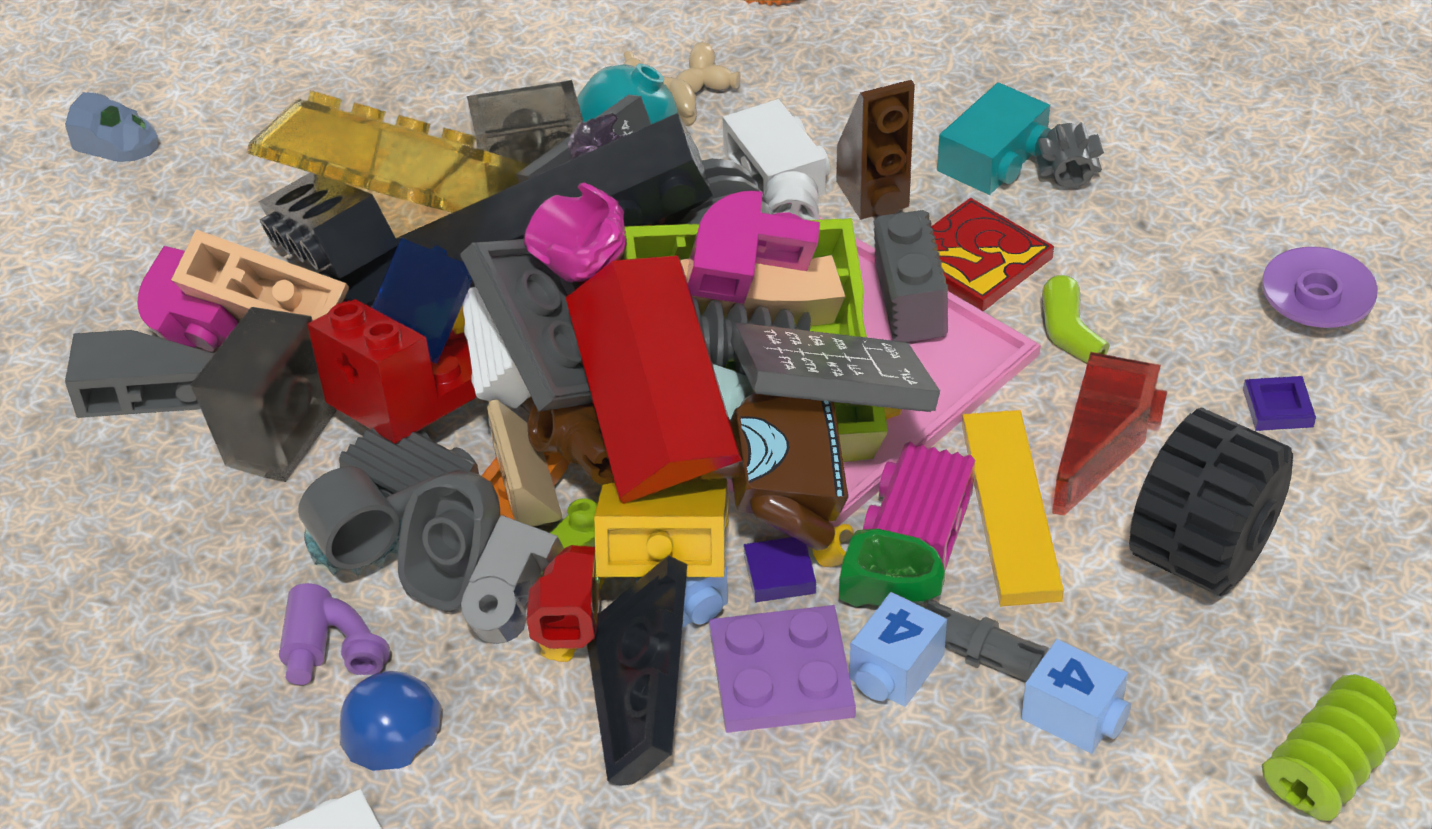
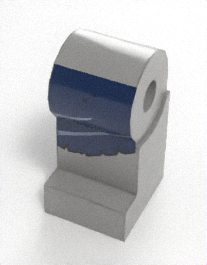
[461,515,564,644]

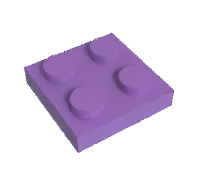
[709,605,856,733]

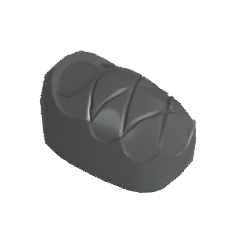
[398,470,500,611]

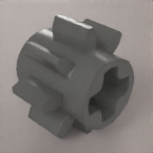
[1036,122,1104,188]

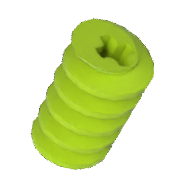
[1261,674,1400,821]

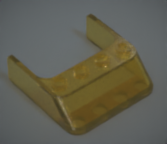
[246,90,529,213]

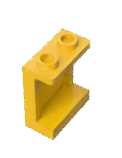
[594,477,729,577]

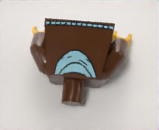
[698,392,854,567]

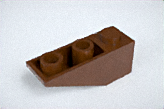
[836,80,915,220]

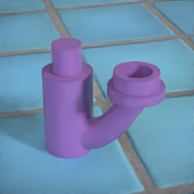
[279,583,390,685]

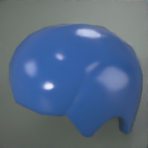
[340,671,441,771]

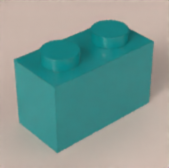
[937,82,1051,195]

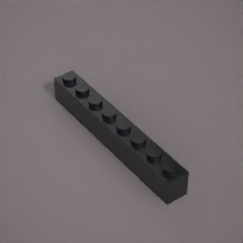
[272,113,713,373]

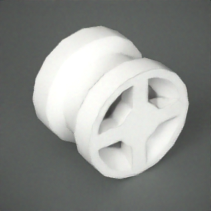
[765,171,819,220]

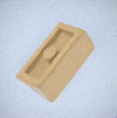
[486,399,562,527]

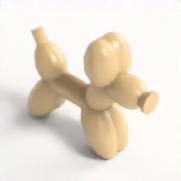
[624,41,741,126]

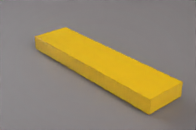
[962,410,1064,607]

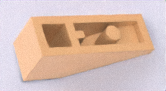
[171,229,350,336]

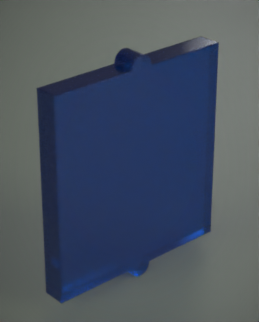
[372,238,473,364]

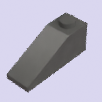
[65,330,250,418]

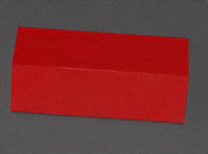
[566,255,742,504]

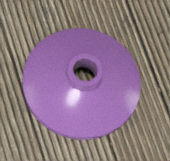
[1262,247,1378,328]

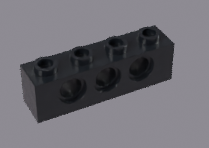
[258,170,399,279]

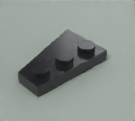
[587,555,688,786]

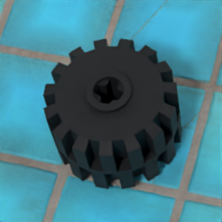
[1129,408,1293,596]

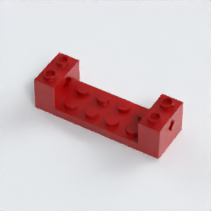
[307,224,651,444]

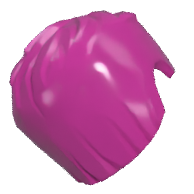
[524,183,627,282]

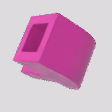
[687,191,820,304]
[137,246,251,353]

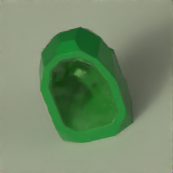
[839,529,945,607]

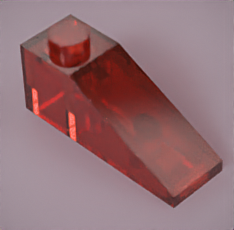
[1052,352,1168,516]

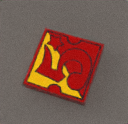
[931,197,1054,312]

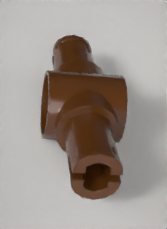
[520,396,614,485]

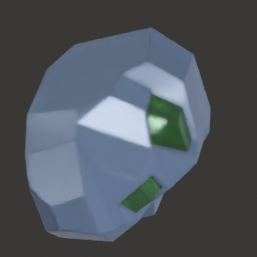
[65,92,158,162]

